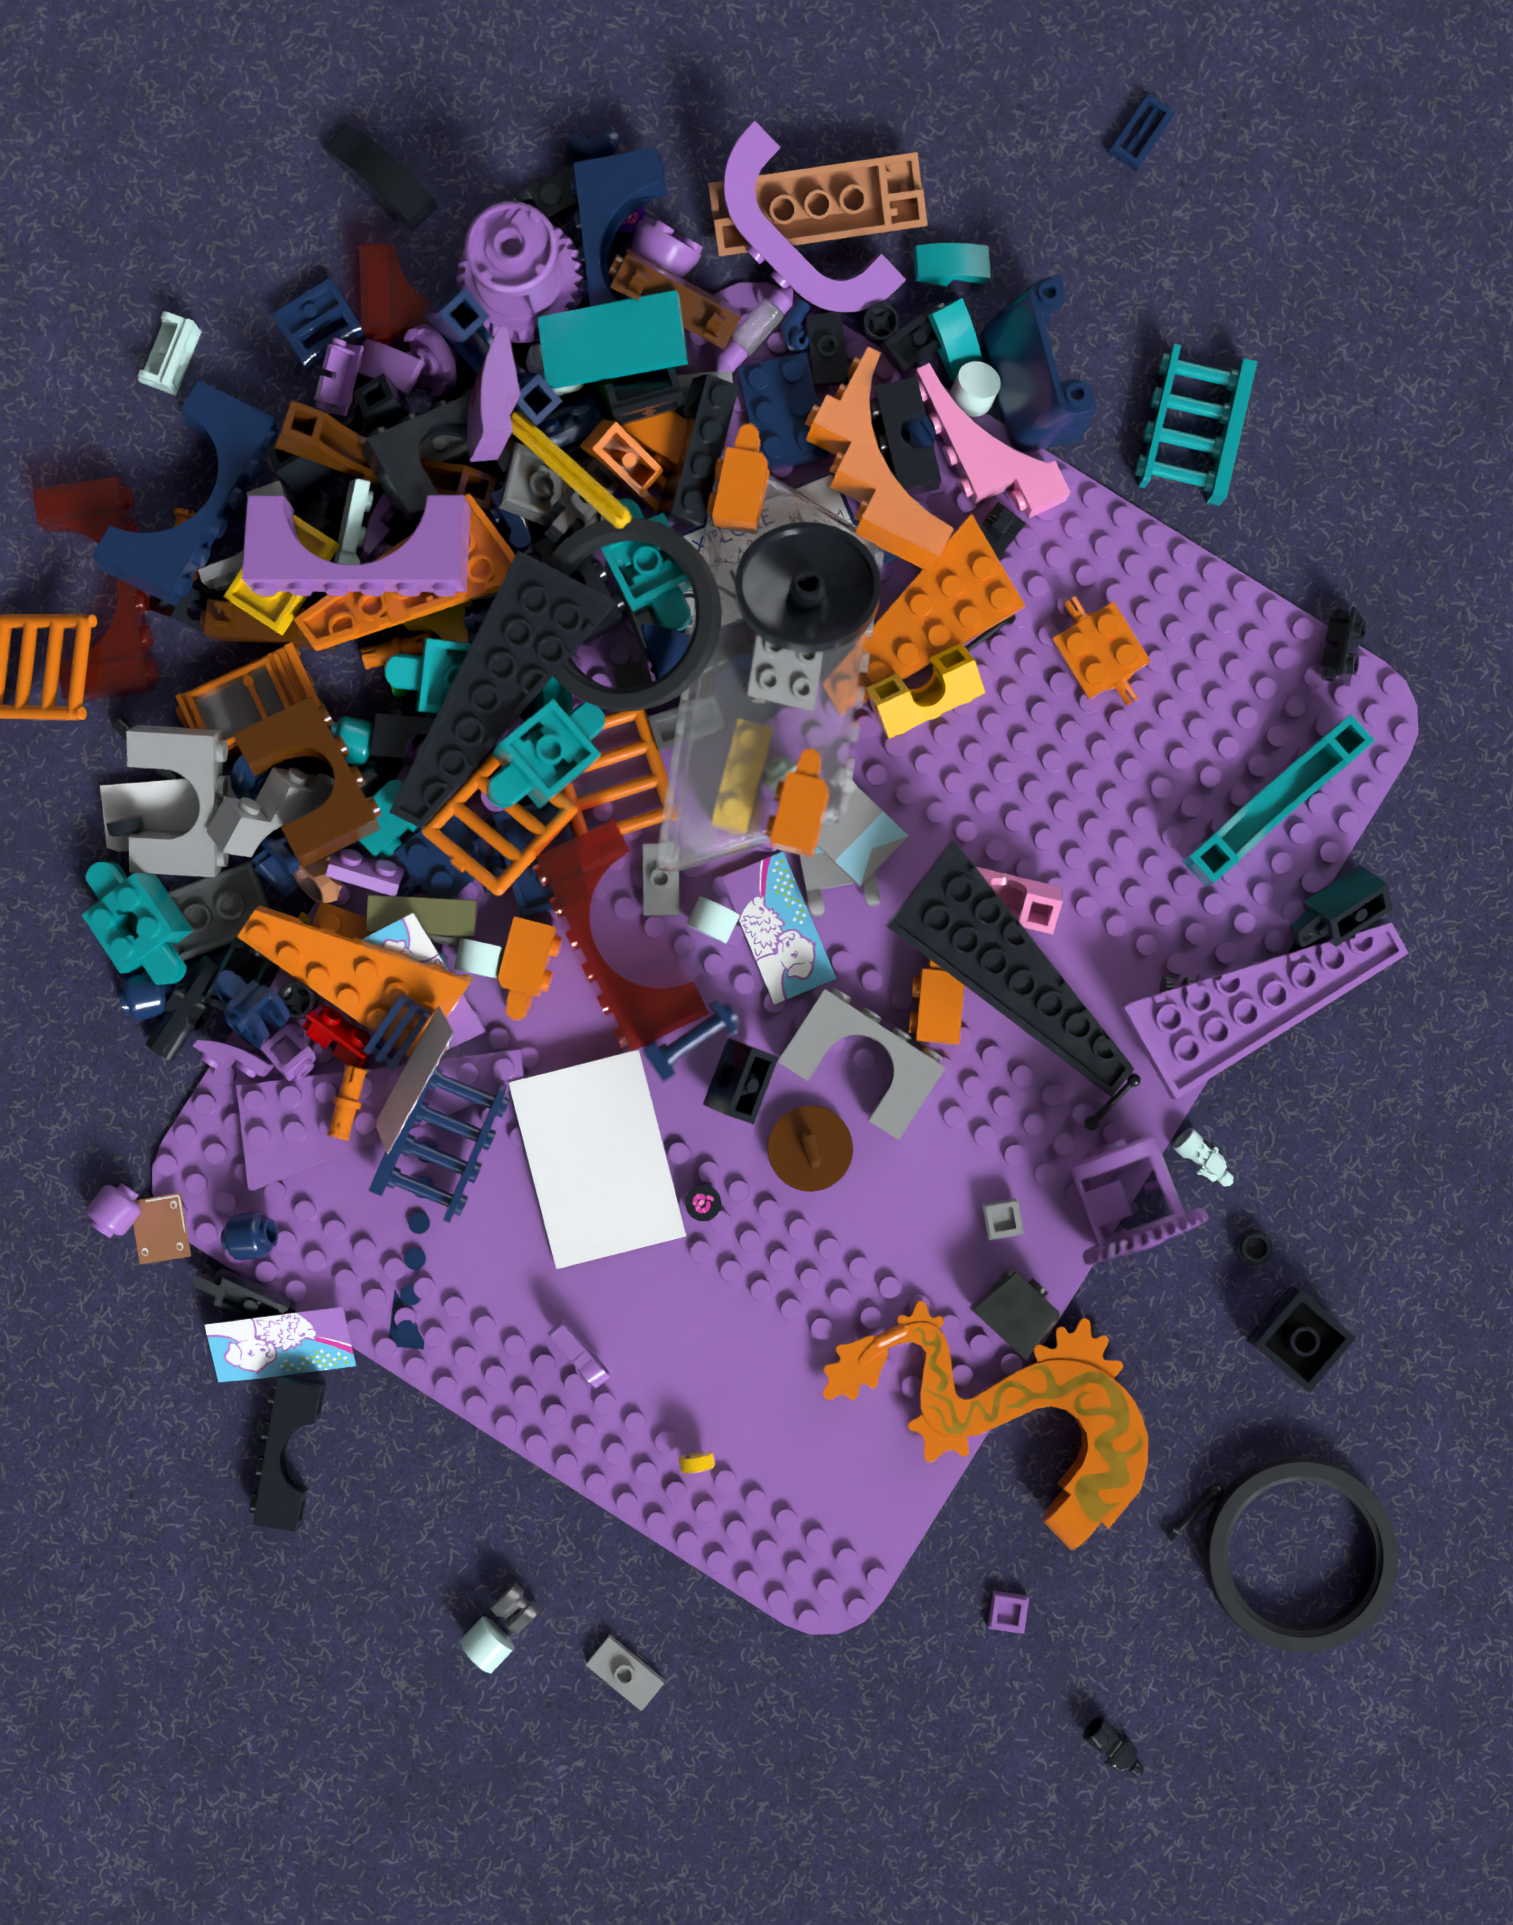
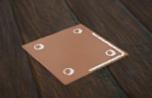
[133,1193,191,1264]

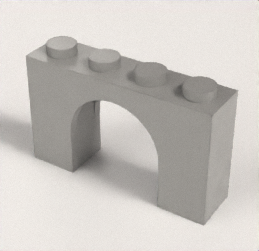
[127,725,229,877]
[778,988,946,1140]

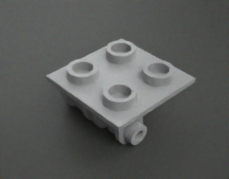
[746,634,823,712]

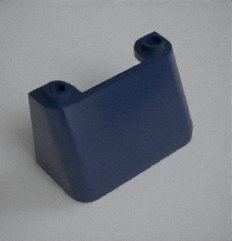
[982,274,1098,452]

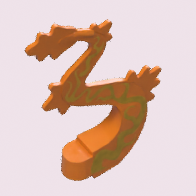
[822,1300,1148,1550]

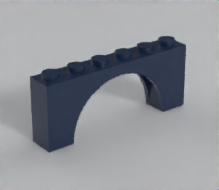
[570,147,689,380]
[92,381,279,606]

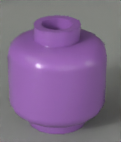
[86,1183,142,1238]

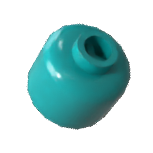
[330,716,374,766]

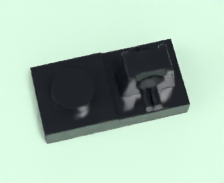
[979,502,1026,559]

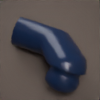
[780,298,810,352]

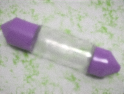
[715,286,793,373]

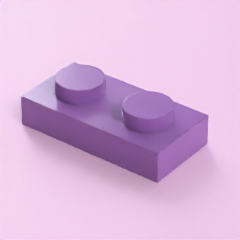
[326,849,405,897]

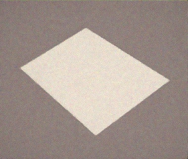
[509,1050,686,1269]

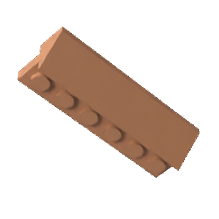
[708,152,927,256]

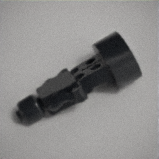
[1083,1716,1144,1777]

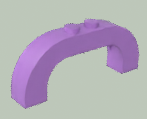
[723,121,906,312]

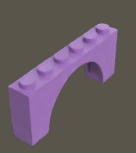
[242,495,471,596]

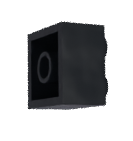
[1245,1286,1356,1393]

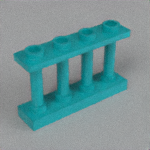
[1135,343,1257,506]

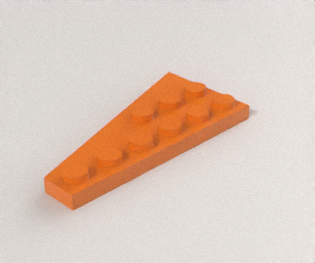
[293,493,516,651]
[823,514,1026,716]
[237,905,475,1058]

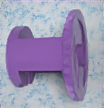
[456,202,585,343]
[1070,1135,1209,1265]

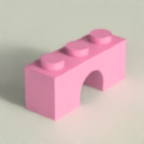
[976,867,1062,934]

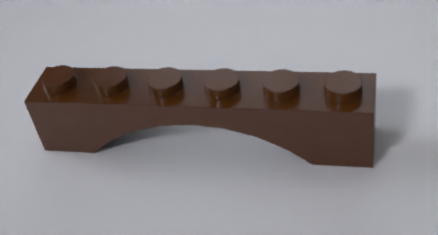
[275,400,498,514]

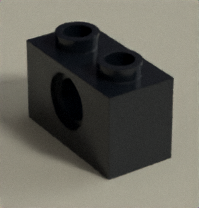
[702,1038,779,1124]

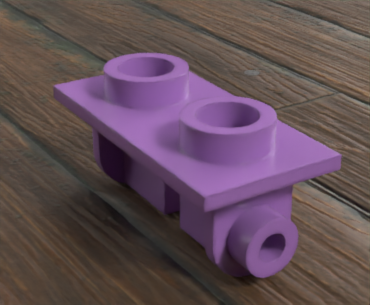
[314,338,364,416]

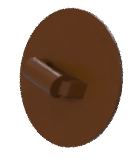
[767,1106,853,1192]

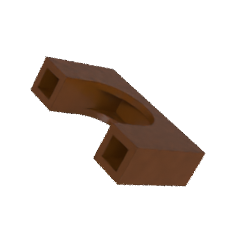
[233,696,382,868]

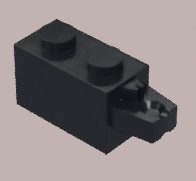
[1290,865,1393,948]

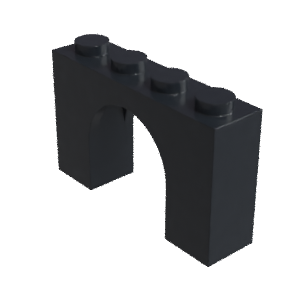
[362,387,526,527]

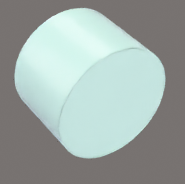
[949,361,1001,417]
[686,896,740,944]
[453,938,504,979]
[460,1616,514,1673]

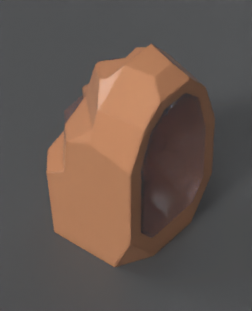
[293,855,342,904]

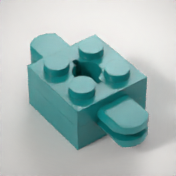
[601,498,691,632]
[384,637,472,713]
[486,699,605,809]
[82,862,193,985]

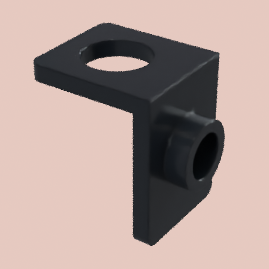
[147,588,214,632]

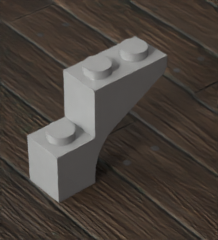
[206,767,334,857]

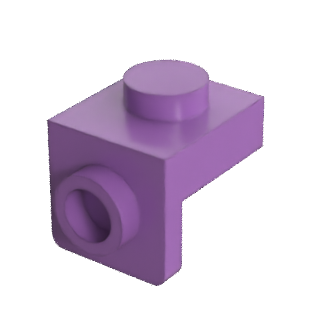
[260,1025,317,1082]

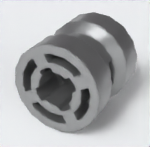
[490,1583,541,1635]

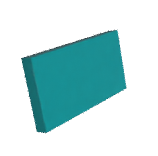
[538,290,688,389]

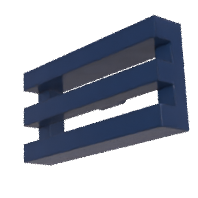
[1107,93,1176,172]
[363,993,433,1071]

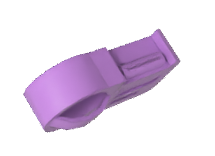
[548,1319,611,1388]

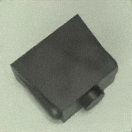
[969,1269,1060,1360]

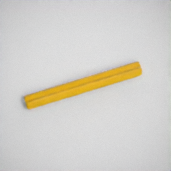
[510,412,631,529]

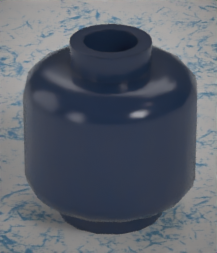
[117,972,172,1022]
[221,1211,278,1261]

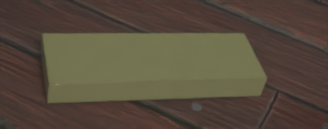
[366,895,477,937]

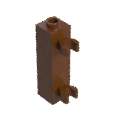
[607,248,741,349]
[200,599,338,652]

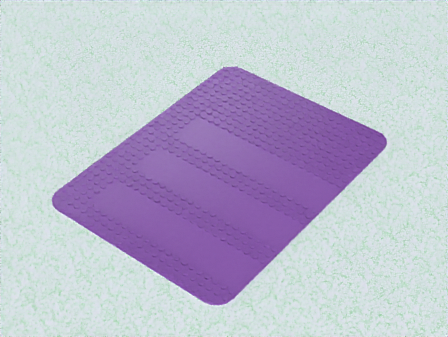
[152,282,1418,1635]

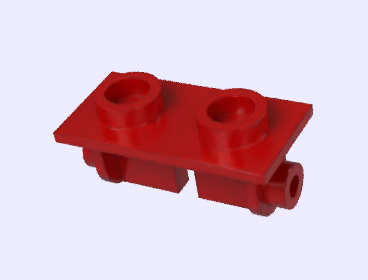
[302,1004,379,1069]

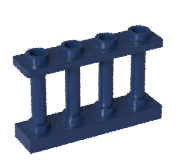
[642,1000,740,1082]
[369,1059,510,1223]

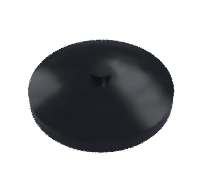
[735,522,881,653]

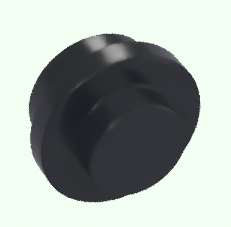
[1236,1229,1272,1265]

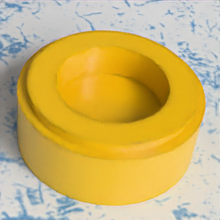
[678,1451,715,1474]

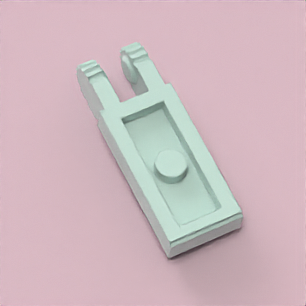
[333,479,373,565]

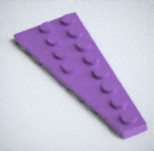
[1119,923,1409,1100]
[236,1049,525,1191]

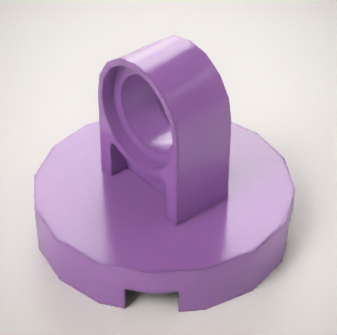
[404,324,461,397]

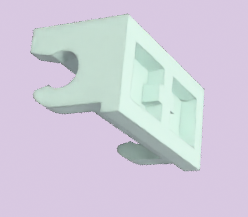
[137,311,201,396]

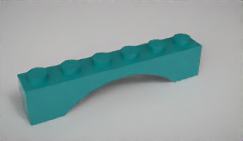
[1182,714,1375,887]

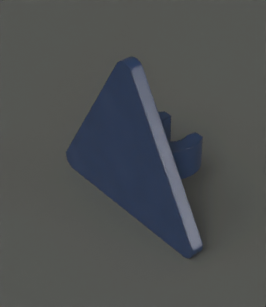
[641,623,691,680]

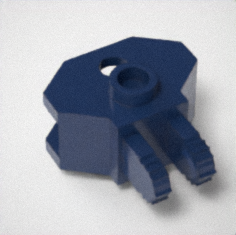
[213,969,290,1049]

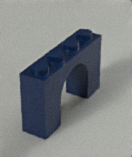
[421,288,562,426]

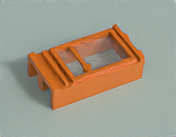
[175,642,325,757]

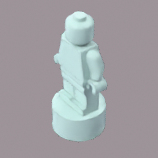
[1172,1128,1234,1187]

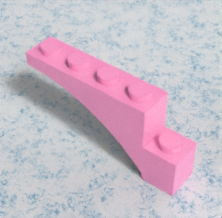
[915,363,1070,519]

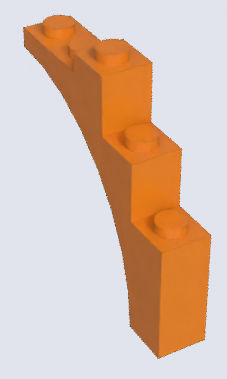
[805,347,954,573]

